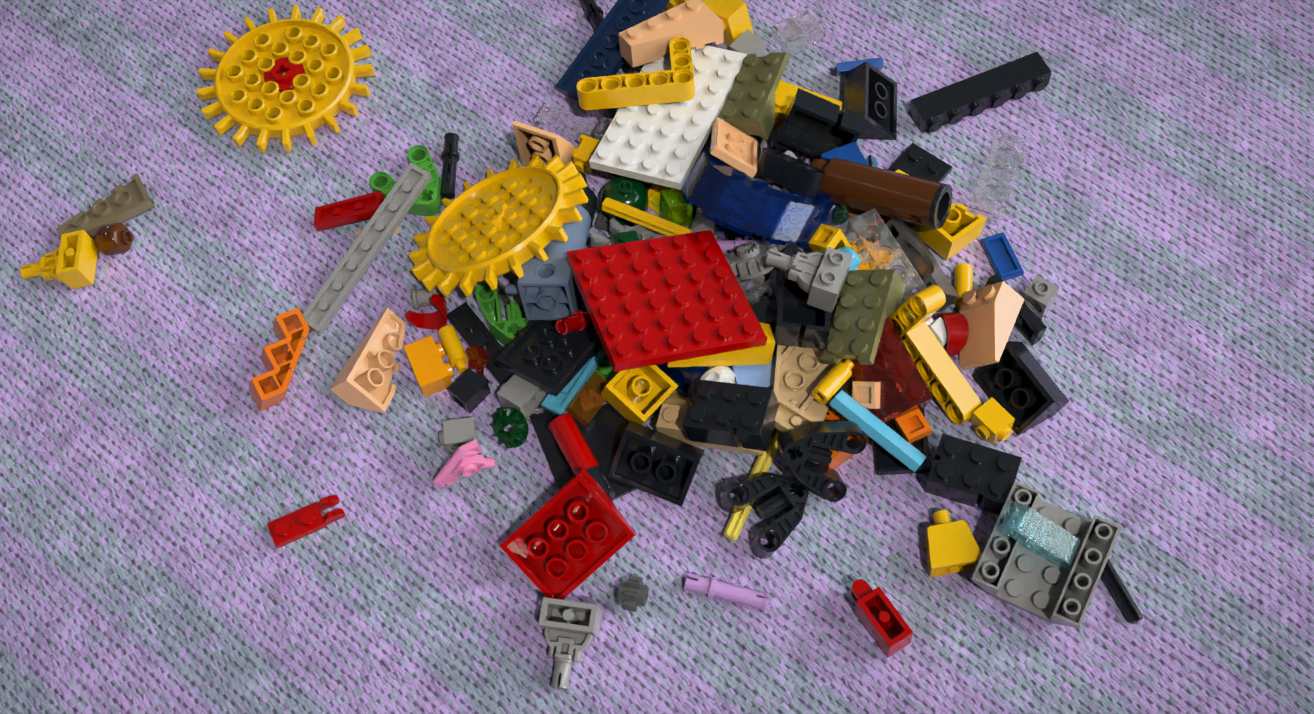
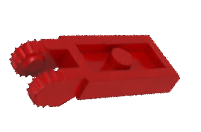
[267,495,345,549]

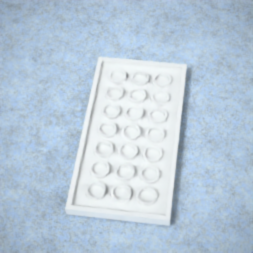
[589,45,747,190]

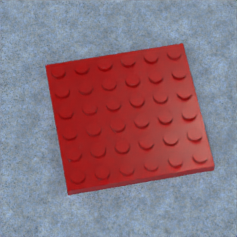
[566,230,767,372]

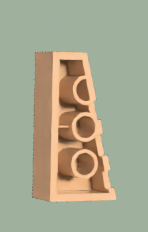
[618,0,724,67]

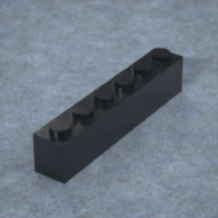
[909,51,1052,133]

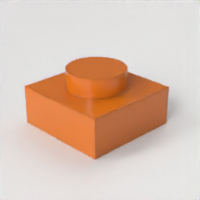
[895,408,932,444]

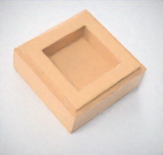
[852,381,881,409]

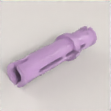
[684,573,769,611]

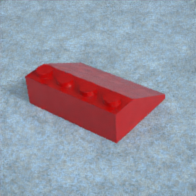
[500,468,636,600]

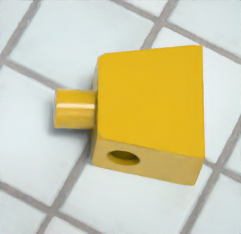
[925,510,982,577]

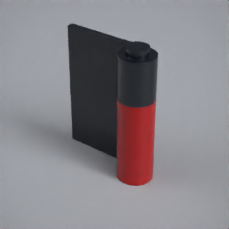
[548,404,637,502]

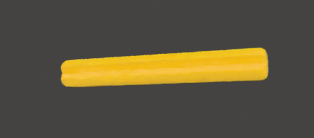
[602,197,692,236]

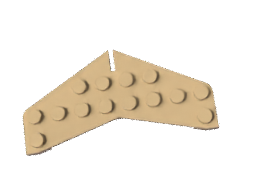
[773,293,910,433]

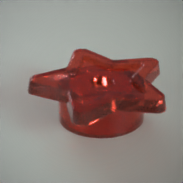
[466,344,489,375]

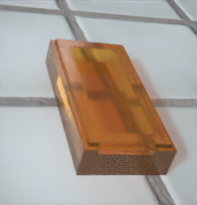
[565,372,609,427]

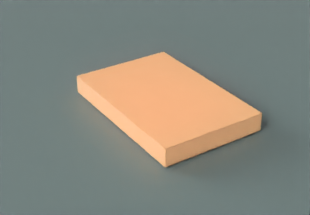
[710,117,757,178]

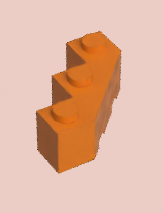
[249,308,310,411]

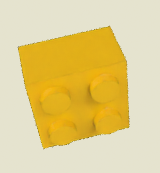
[600,365,678,425]

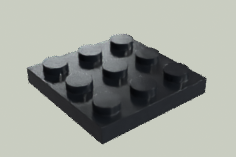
[495,320,602,397]

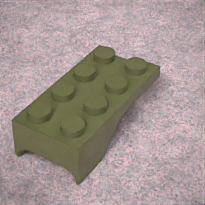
[718,52,789,141]
[822,269,906,365]

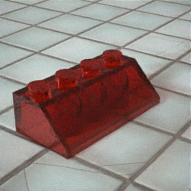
[843,317,933,425]

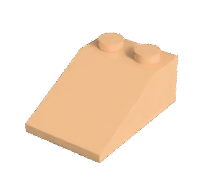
[512,121,575,166]
[959,281,1024,370]

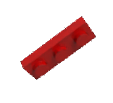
[314,191,385,231]

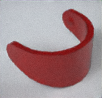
[405,294,447,330]
[934,312,969,357]

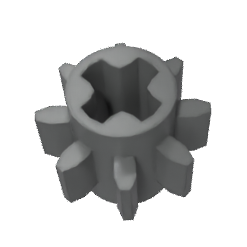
[617,575,649,612]

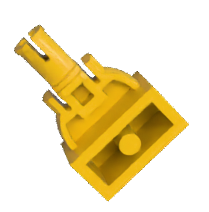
[20,230,98,289]

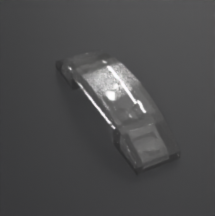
[532,103,613,142]

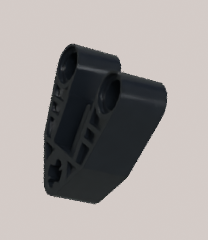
[777,421,867,502]
[721,474,809,559]

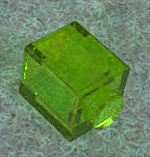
[659,188,693,226]

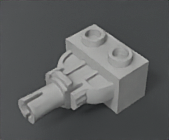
[765,247,853,313]
[538,597,603,690]

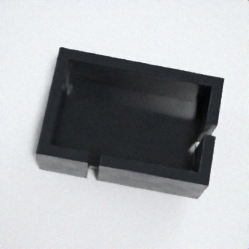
[776,88,865,159]
[773,269,830,349]
[682,379,779,451]
[925,433,1022,515]

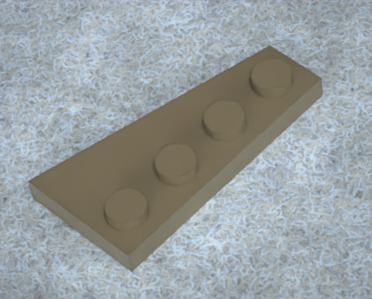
[56,173,154,239]

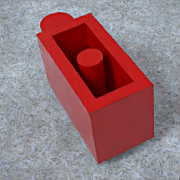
[851,579,913,658]

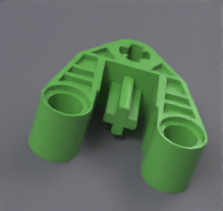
[369,145,442,216]
[475,282,531,347]

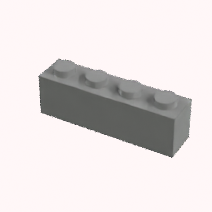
[497,374,548,420]

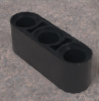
[756,148,826,197]

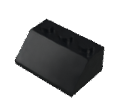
[844,61,897,140]
[972,341,1069,436]
[607,421,704,507]

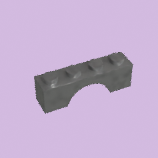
[877,218,959,313]

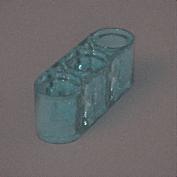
[1001,502,1081,568]

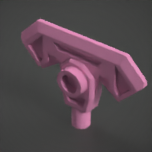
[433,440,495,488]

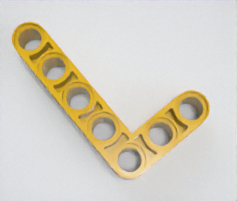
[576,37,695,110]
[886,284,982,425]

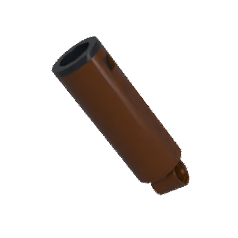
[810,158,953,229]

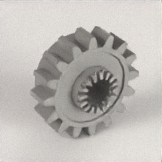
[724,240,778,280]

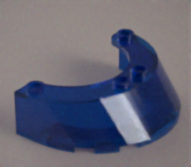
[681,146,838,247]

